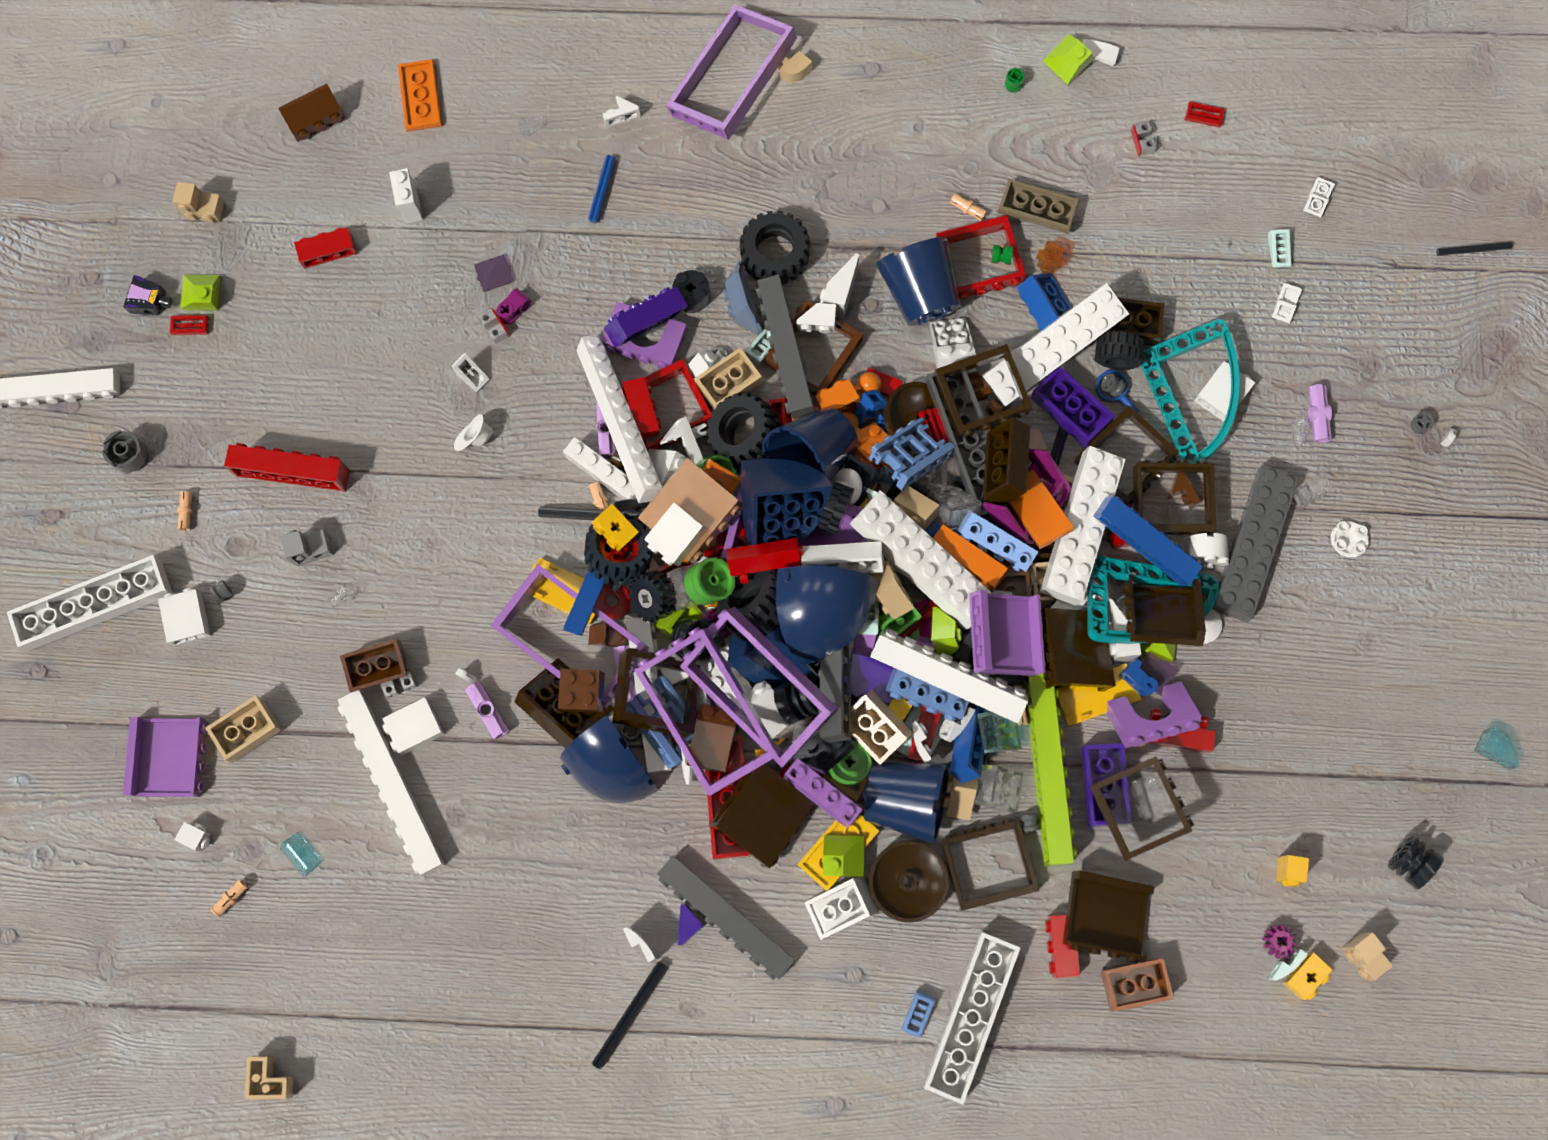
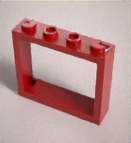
[935,215,1026,300]
[621,359,712,452]

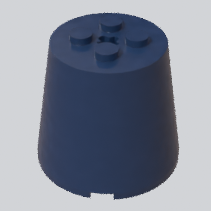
[877,237,961,326]
[762,408,858,481]
[863,762,948,844]

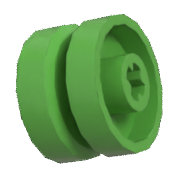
[684,557,735,606]
[829,740,872,785]

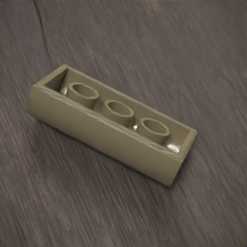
[997,178,1079,234]

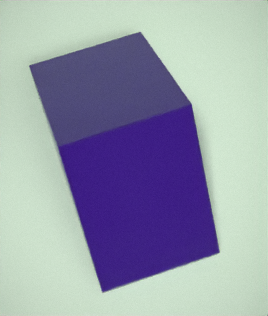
[678,904,704,946]

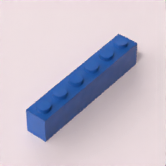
[1093,495,1203,586]

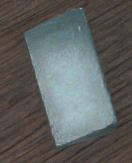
[280,832,322,877]

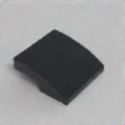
[844,453,880,507]

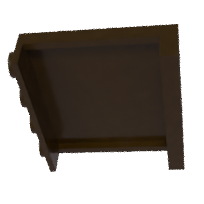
[1124,575,1206,646]
[1041,608,1116,692]
[709,764,814,869]
[1063,870,1155,963]

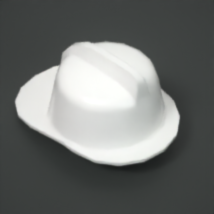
[454,414,494,451]

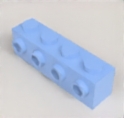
[957,510,1038,572]

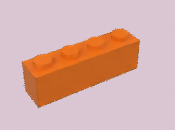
[933,524,1008,592]

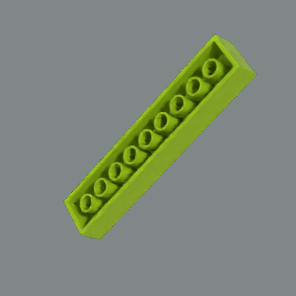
[1023,673,1076,867]

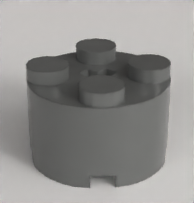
[102,431,149,474]

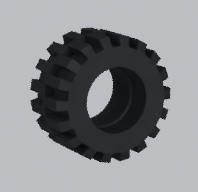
[1094,331,1145,370]

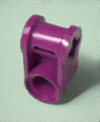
[497,288,532,325]

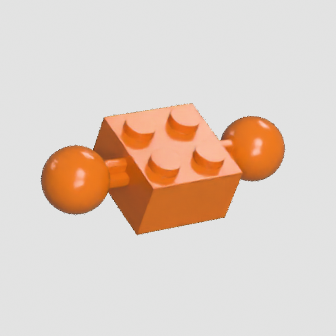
[791,372,882,421]
[842,412,908,472]

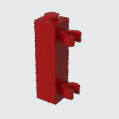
[727,538,804,584]
[1146,709,1215,753]

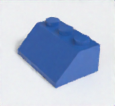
[1017,273,1072,331]

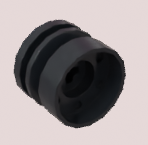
[670,619,722,660]
[774,674,820,724]
[1388,835,1444,890]

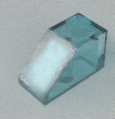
[1474,727,1519,770]

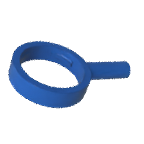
[1095,370,1140,413]

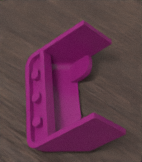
[983,448,1071,544]

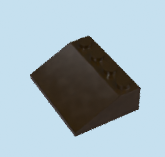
[514,658,614,749]

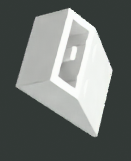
[930,318,976,373]
[1108,599,1141,664]

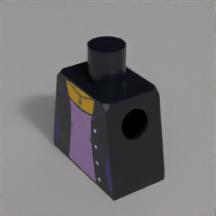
[123,275,173,316]

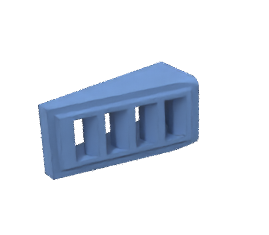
[901,990,935,1038]

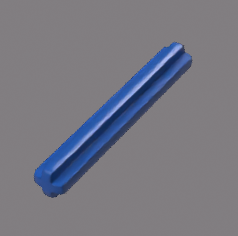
[588,155,615,223]

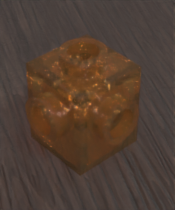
[1036,240,1065,273]

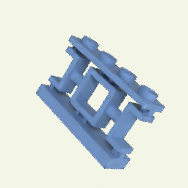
[869,417,955,490]
[626,675,696,769]

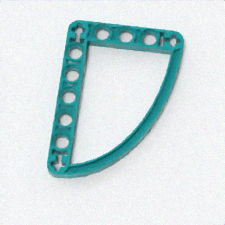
[1141,319,1240,463]
[1087,556,1219,644]

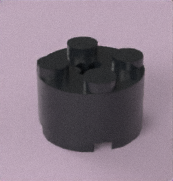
[672,270,711,313]

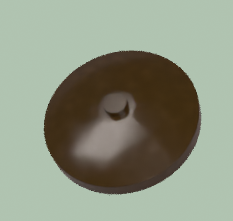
[884,382,936,455]
[868,841,949,923]

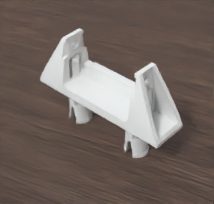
[660,416,706,464]

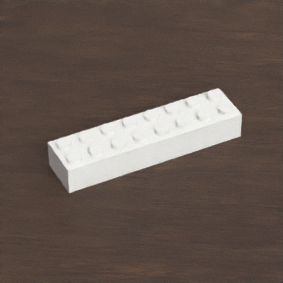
[981,283,1129,406]
[1039,446,1125,606]
[849,490,992,630]
[7,555,172,651]
[870,629,1028,723]
[923,932,1020,1105]

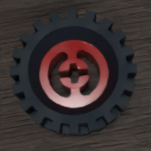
[584,513,653,586]

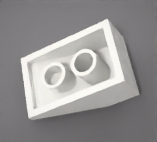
[820,253,859,319]
[805,877,879,940]

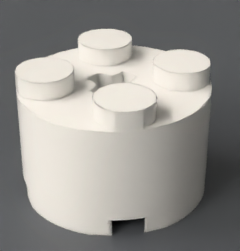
[1188,533,1229,569]

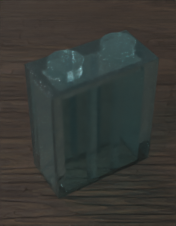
[977,711,1022,753]

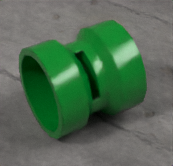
[1005,68,1024,93]
[992,245,1013,265]

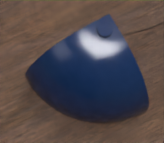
[741,459,833,546]
[776,565,879,664]
[728,625,820,690]
[560,715,658,803]

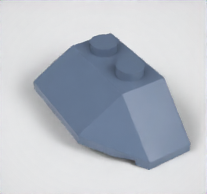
[723,261,761,335]

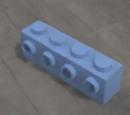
[885,669,969,722]

